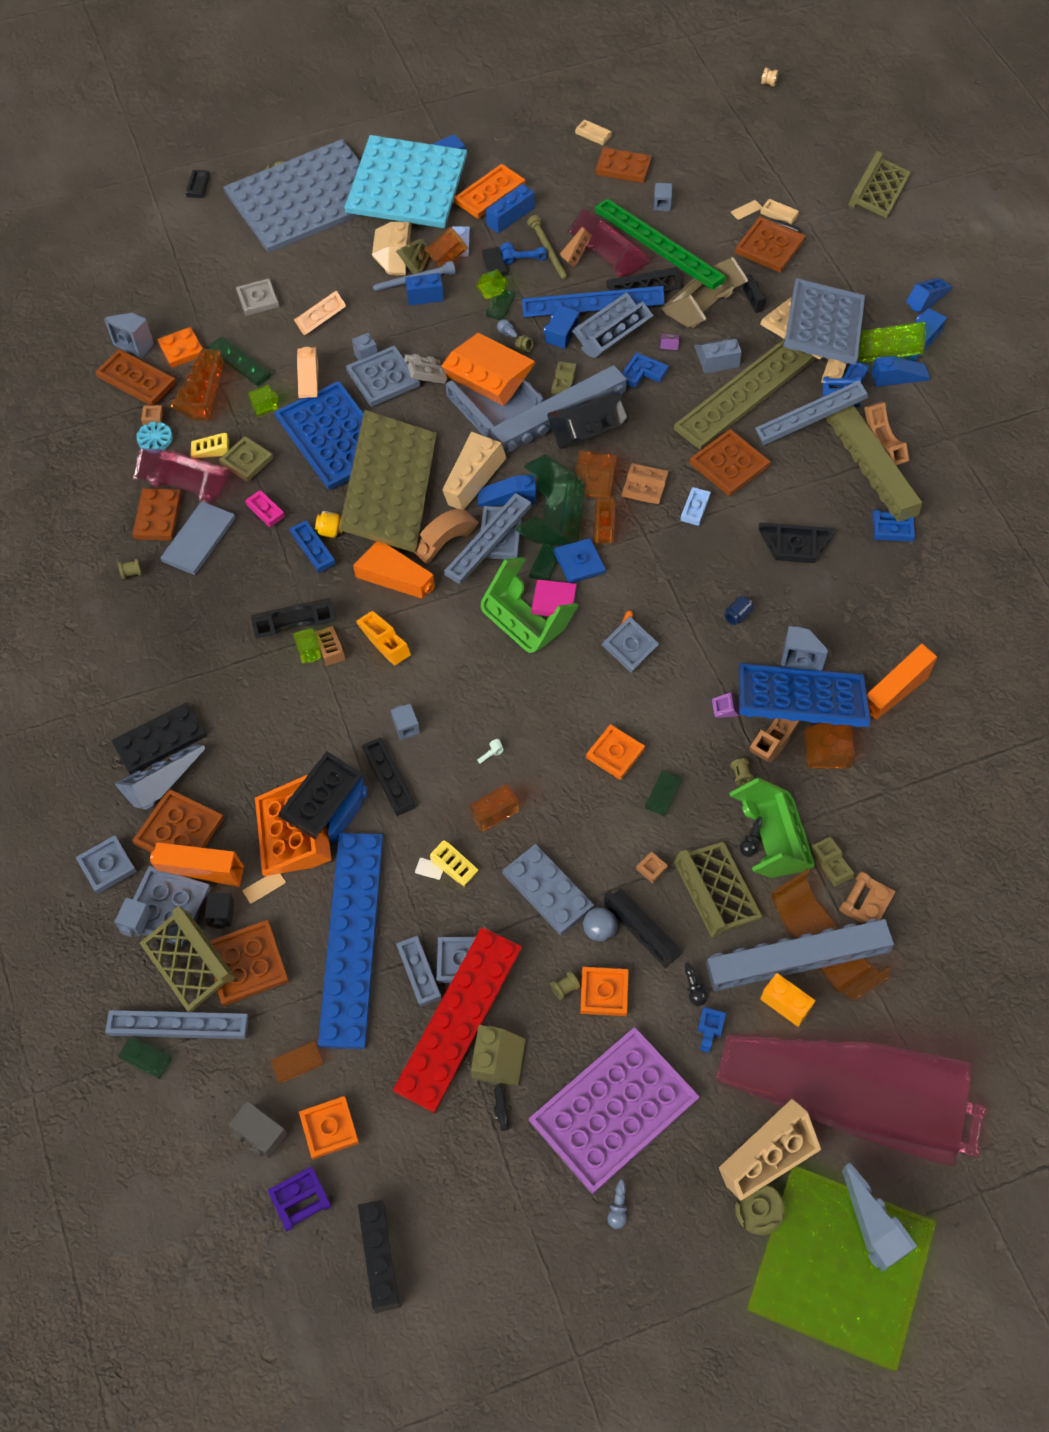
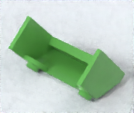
[481,557,579,653]
[729,778,815,878]

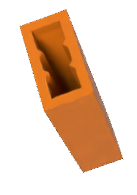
[353,542,435,599]
[867,644,937,720]
[150,842,244,887]

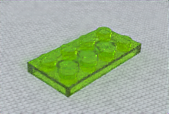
[857,321,926,362]

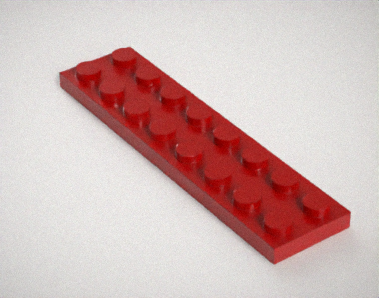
[393,927,522,1113]

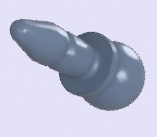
[497,319,517,338]
[607,1179,627,1229]

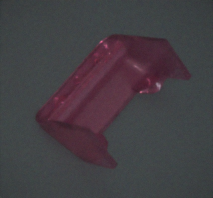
[567,208,651,277]
[133,448,231,503]

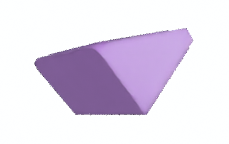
[660,334,679,350]
[712,692,739,718]

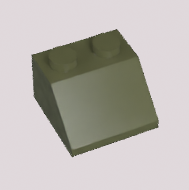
[471,1025,526,1086]

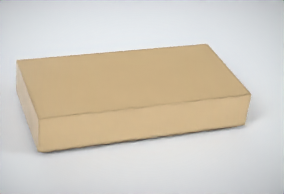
[575,120,612,145]
[760,199,799,225]

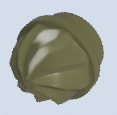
[515,335,533,353]

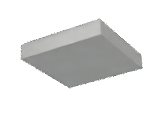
[236,278,280,316]

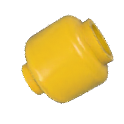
[315,511,342,538]

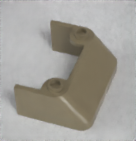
[661,256,748,328]

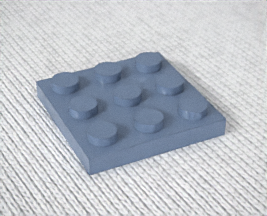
[346,346,420,407]
[133,866,211,947]

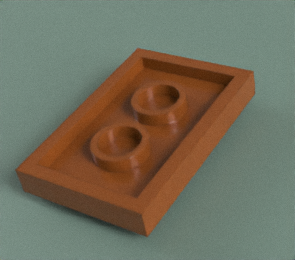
[595,147,652,183]
[132,488,182,541]

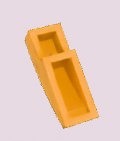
[356,611,411,666]

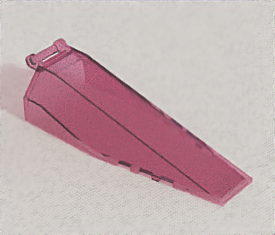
[716,1035,987,1166]

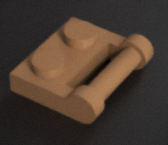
[839,872,896,924]

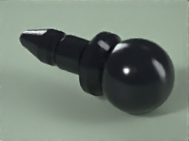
[740,816,762,857]
[685,962,707,1006]

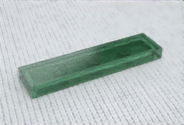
[208,336,271,387]

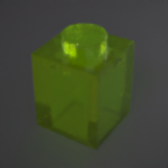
[476,269,508,299]
[248,385,279,417]
[293,628,322,664]

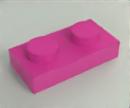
[245,490,285,527]

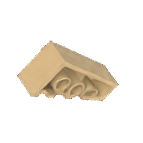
[719,1099,821,1201]

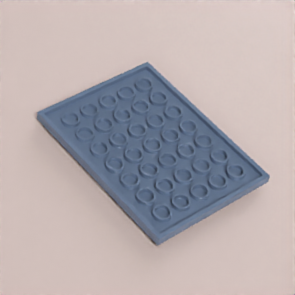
[224,139,360,253]

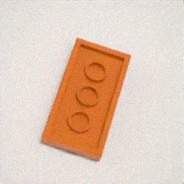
[454,164,526,219]

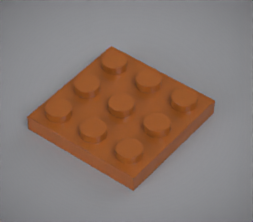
[735,217,805,273]
[689,429,771,497]
[132,789,224,853]
[210,920,289,1007]

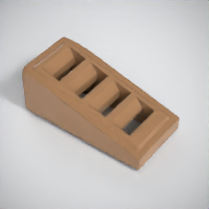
[559,227,592,268]
[314,626,345,666]

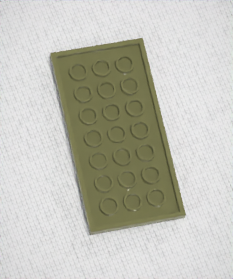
[339,410,436,552]

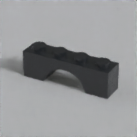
[251,598,336,639]
[358,1200,400,1313]

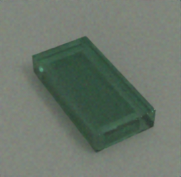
[486,288,515,320]
[529,543,558,581]

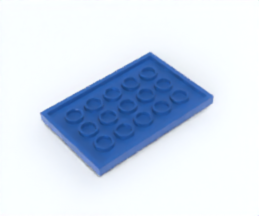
[274,381,363,490]
[739,663,870,727]

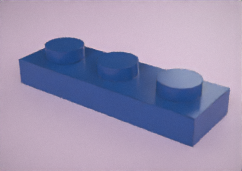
[289,520,336,573]

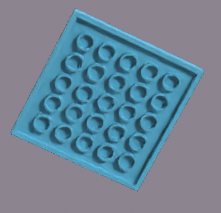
[344,135,467,228]

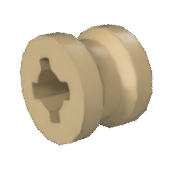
[761,68,778,87]

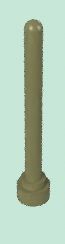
[527,215,567,279]

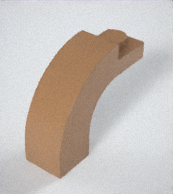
[864,402,909,465]
[414,509,479,564]
[750,718,800,763]

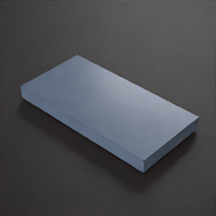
[161,501,236,575]

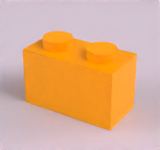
[760,973,816,1027]

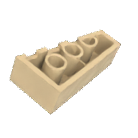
[442,432,506,510]

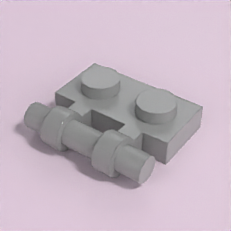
[404,354,447,384]

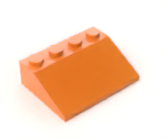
[441,333,535,407]
[255,775,331,876]

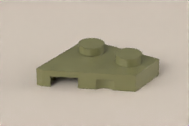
[396,238,432,274]

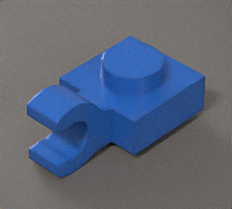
[697,1007,726,1053]

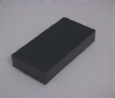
[186,170,210,198]
[482,247,507,278]

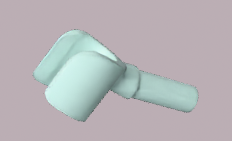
[477,739,503,764]

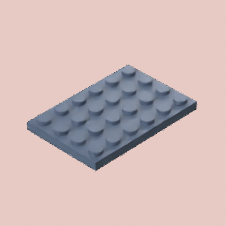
[783,278,865,365]

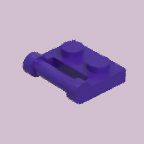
[267,1166,331,1232]

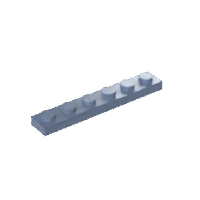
[755,381,868,446]
[444,493,531,585]
[105,1010,249,1039]

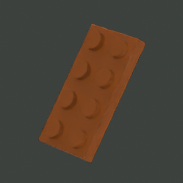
[95,349,176,405]

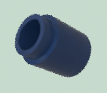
[724,596,753,625]

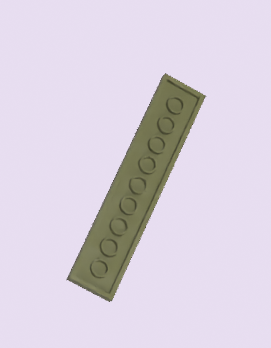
[674,339,817,450]

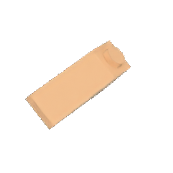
[297,347,319,398]

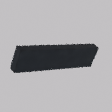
[362,737,416,817]

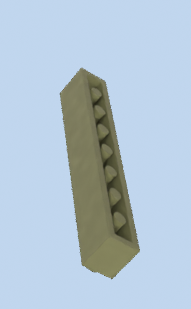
[826,405,922,522]

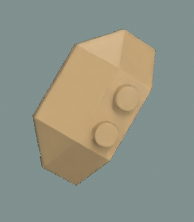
[372,222,412,275]

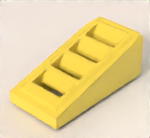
[191,433,229,458]
[430,840,478,887]

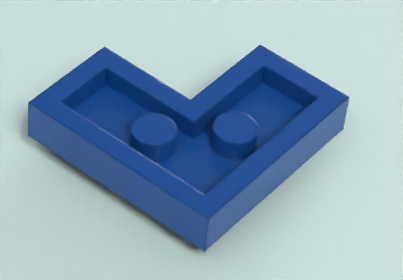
[622,352,669,388]

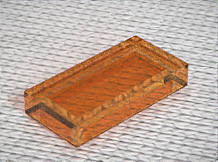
[271,1041,323,1084]

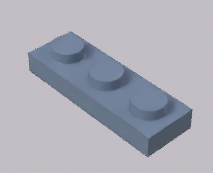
[396,936,441,1007]

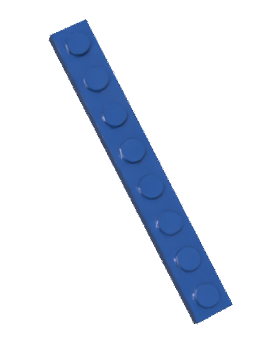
[522,286,664,318]

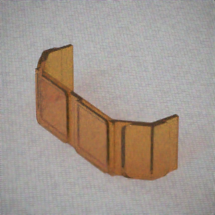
[771,869,891,1002]

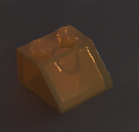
[572,450,617,500]
[805,723,855,768]

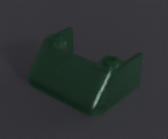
[514,454,585,545]

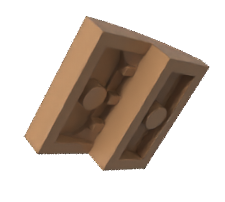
[622,463,669,505]

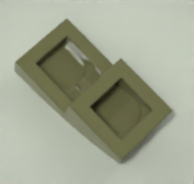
[551,361,577,395]
[811,837,854,887]

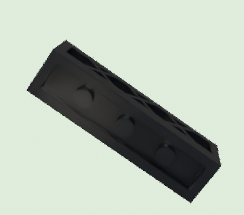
[606,267,681,292]
[604,888,682,968]

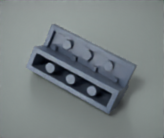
[573,292,653,358]

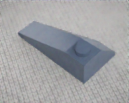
[115,744,205,809]
[842,1163,917,1272]

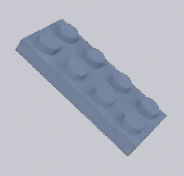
[502,844,594,936]

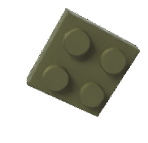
[219,436,273,482]

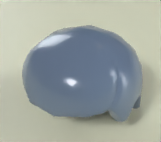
[582,907,619,942]

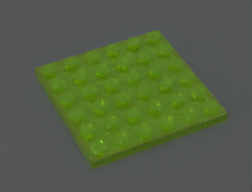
[746,1166,936,1372]

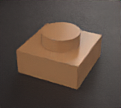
[141,405,163,425]
[636,851,668,884]

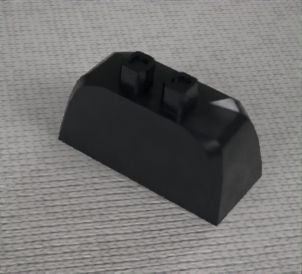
[547,388,630,449]

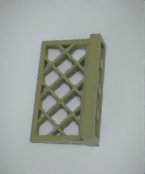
[848,151,911,218]
[674,841,762,938]
[140,906,236,1012]

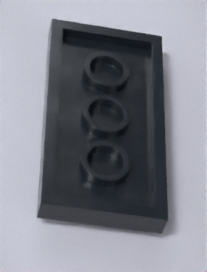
[111,702,207,775]
[278,751,363,840]

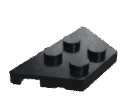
[758,522,835,563]

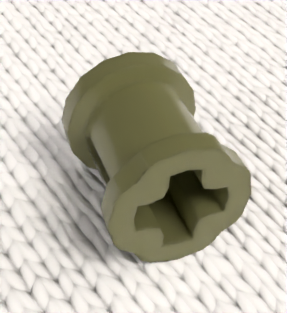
[118,558,142,579]
[730,758,754,786]
[550,971,580,1000]

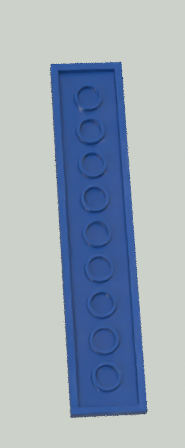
[318,833,383,1049]

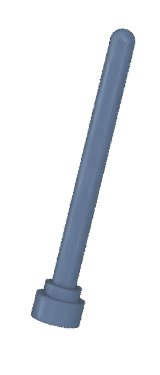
[373,260,456,291]

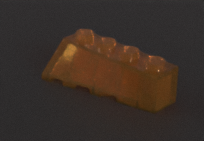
[169,349,224,421]

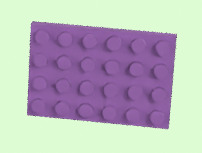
[529,1027,699,1195]

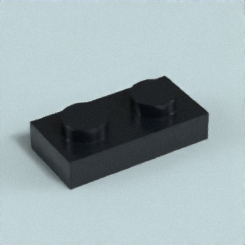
[743,274,765,313]

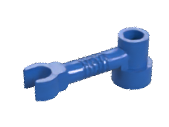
[500,243,547,264]

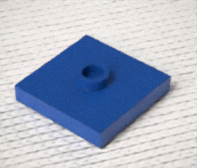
[554,538,606,583]

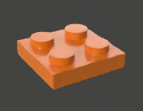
[157,327,205,368]
[586,724,645,780]
[580,967,628,1016]
[299,1096,359,1159]

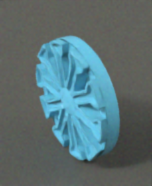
[137,422,172,452]

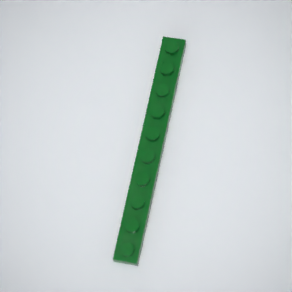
[595,198,726,290]

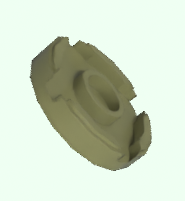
[735,1185,786,1236]

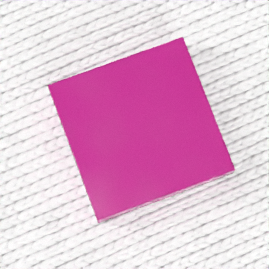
[531,579,576,616]

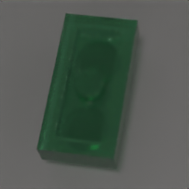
[645,770,682,816]
[118,1036,172,1079]

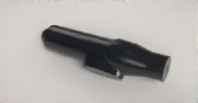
[770,218,802,233]
[494,1084,509,1131]

